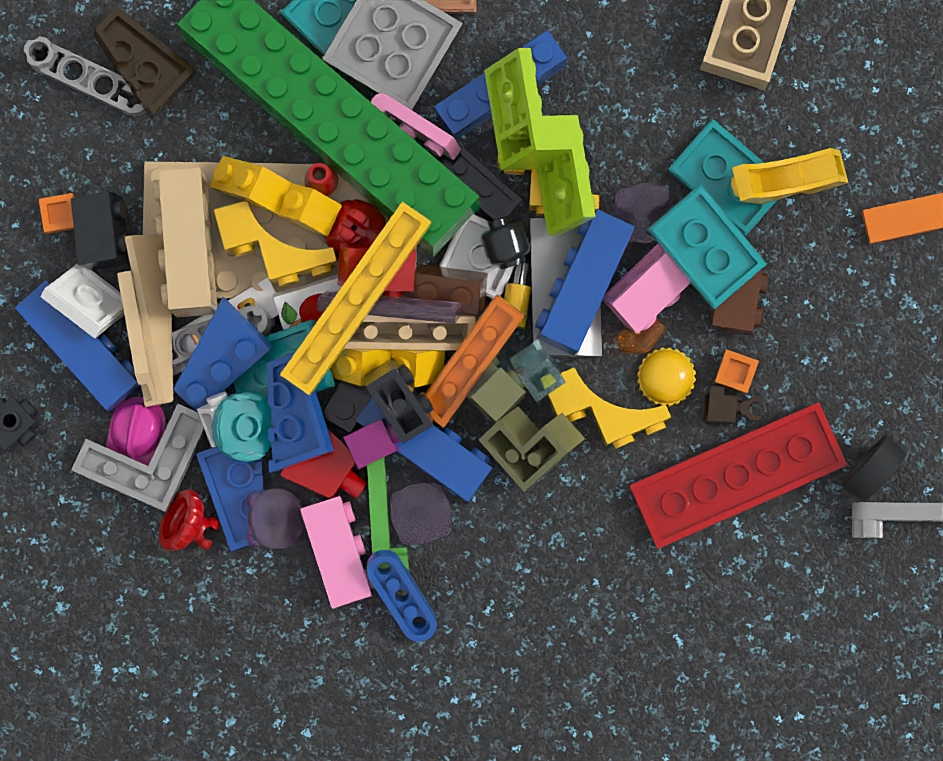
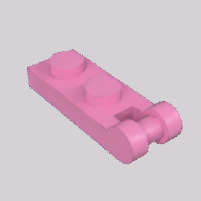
[371,93,461,160]

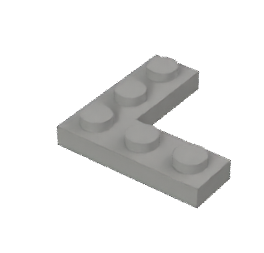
[71,404,205,513]

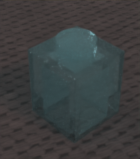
[510,340,566,402]

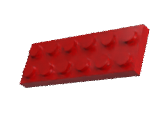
[629,402,847,549]

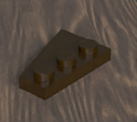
[94,7,196,120]

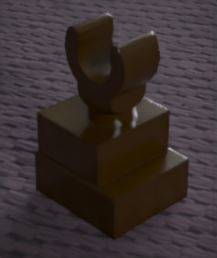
[703,386,763,424]

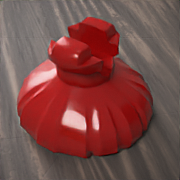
[323,199,386,258]
[158,489,220,551]

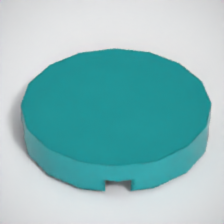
[211,392,272,462]

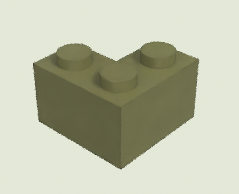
[466,357,526,425]
[479,406,585,492]

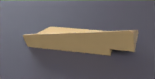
[117,235,173,407]

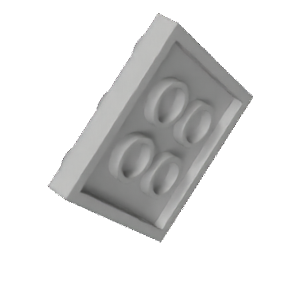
[322,0,463,110]

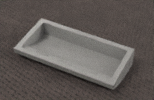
[530,218,602,358]

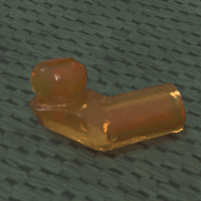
[616,320,667,354]

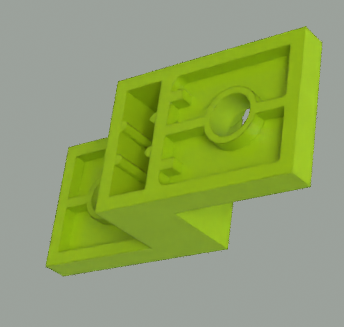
[484,48,596,236]

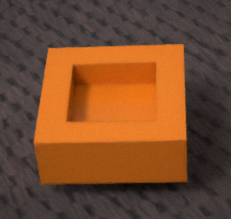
[39,193,75,234]
[714,349,759,394]

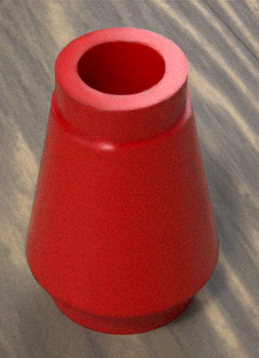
[304,163,339,196]

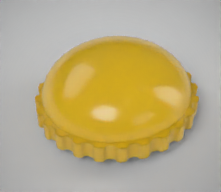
[637,348,696,407]

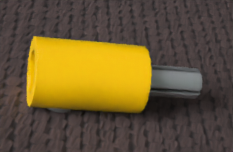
[504,262,532,329]

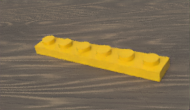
[280,202,432,396]

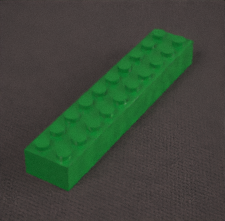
[177,0,480,257]

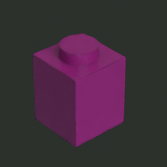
[344,418,401,469]

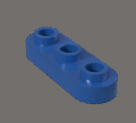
[367,550,437,642]

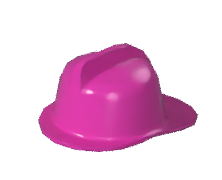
[106,397,166,466]

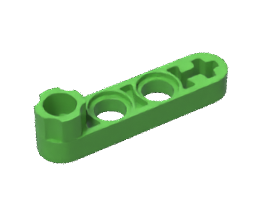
[367,457,409,572]

